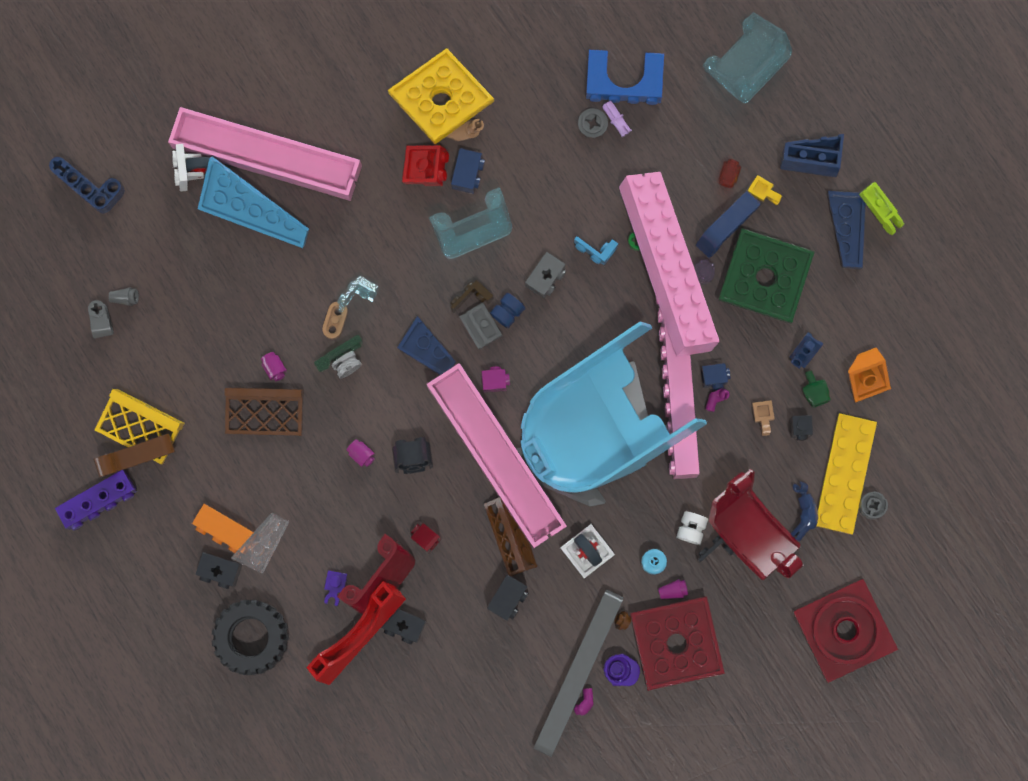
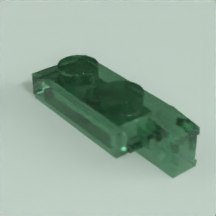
[314,335,363,372]

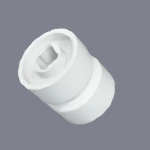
[676,511,708,545]

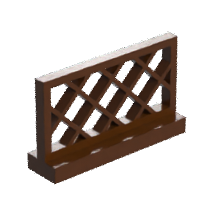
[225,388,304,436]

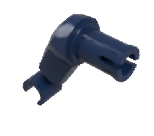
[791,481,818,541]

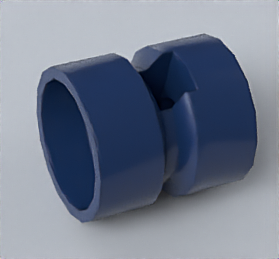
[490,293,526,329]

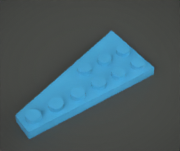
[198,156,309,248]

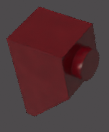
[411,523,442,554]

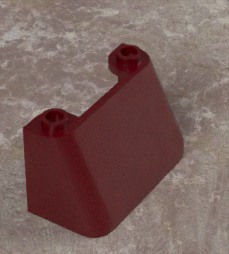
[337,534,415,615]

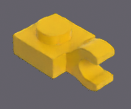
[748,175,782,205]

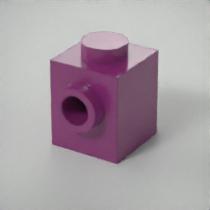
[482,367,510,393]

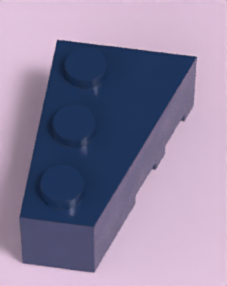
[780,134,844,177]

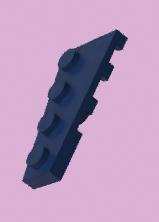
[827,191,866,269]

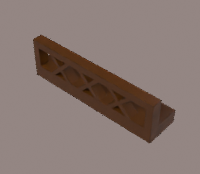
[484,497,537,576]

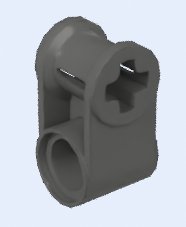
[88,300,114,339]

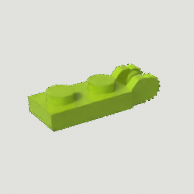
[859,182,904,235]

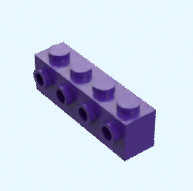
[55,470,138,531]

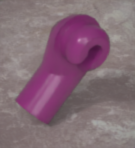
[574,688,594,716]

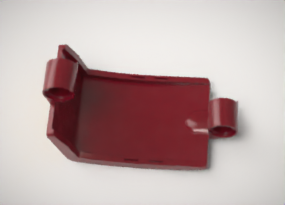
[709,469,804,580]

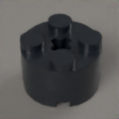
[392,437,433,474]

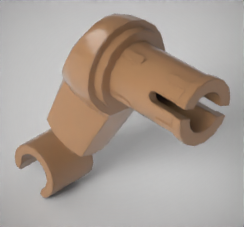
[446,119,484,142]

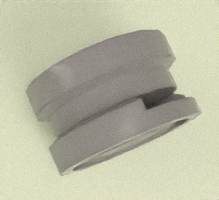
[331,351,362,379]

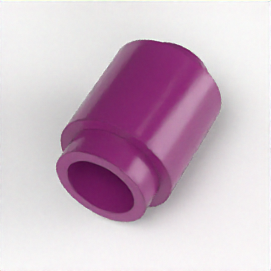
[261,352,287,382]
[346,439,375,467]

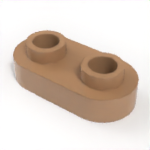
[322,302,348,340]

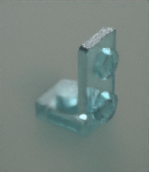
[337,276,379,313]

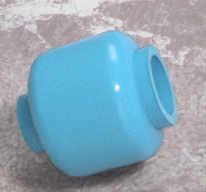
[641,549,667,575]

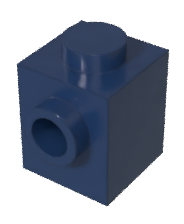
[701,363,731,390]

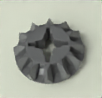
[578,108,608,139]

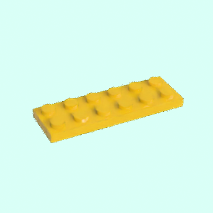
[816,413,877,535]

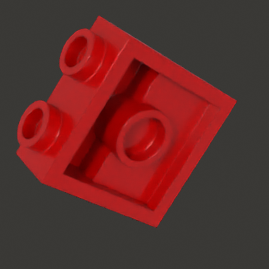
[402,145,449,186]

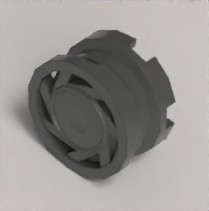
[859,491,888,520]

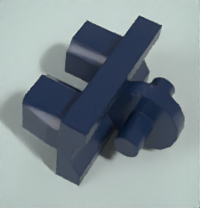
[790,332,824,369]

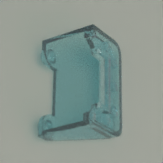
[703,12,792,103]
[429,187,512,259]

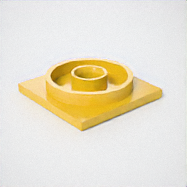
[388,48,494,144]

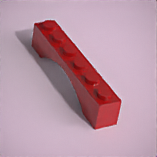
[306,581,406,685]

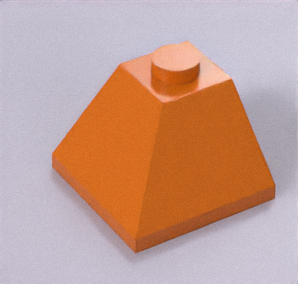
[848,348,891,403]

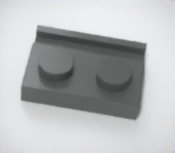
[459,303,503,350]

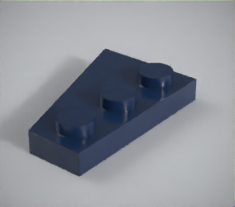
[397,316,456,375]

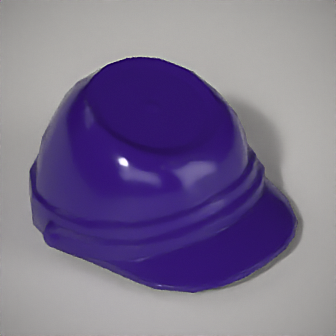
[603,653,640,686]

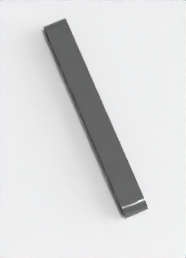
[533,589,624,757]

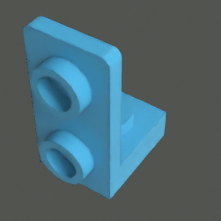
[574,236,618,265]

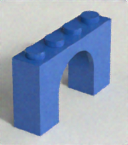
[586,50,664,105]

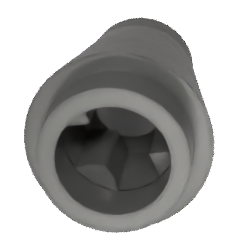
[109,287,139,306]

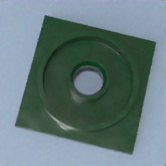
[718,228,815,324]

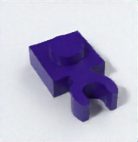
[324,570,348,606]

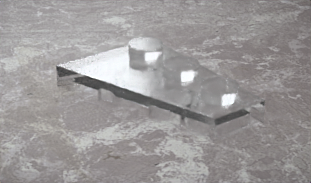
[231,513,289,574]

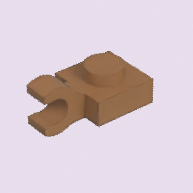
[752,400,774,436]

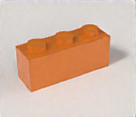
[192,504,256,555]

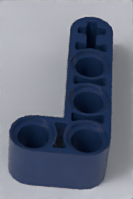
[49,157,125,213]
[695,191,762,258]

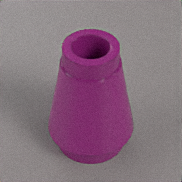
[658,579,688,599]

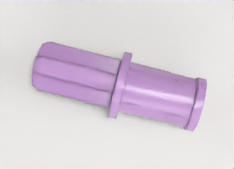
[602,101,632,137]

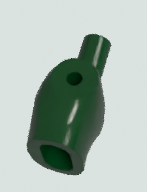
[802,371,831,408]

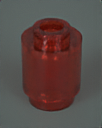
[718,159,742,189]

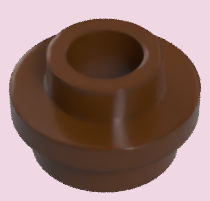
[614,611,631,630]

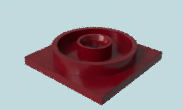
[793,579,898,683]
[630,596,725,691]

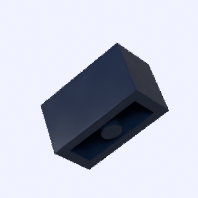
[451,149,485,194]

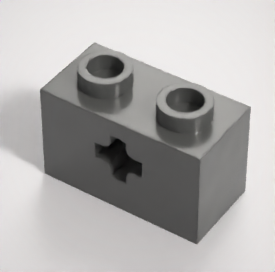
[525,252,566,299]

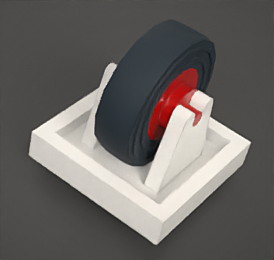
[172,144,210,191]
[561,524,615,579]

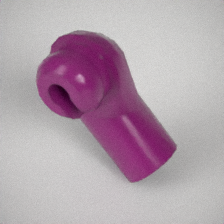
[705,388,730,412]

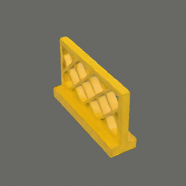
[95,389,185,465]

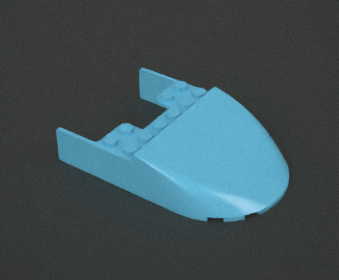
[521,322,707,492]

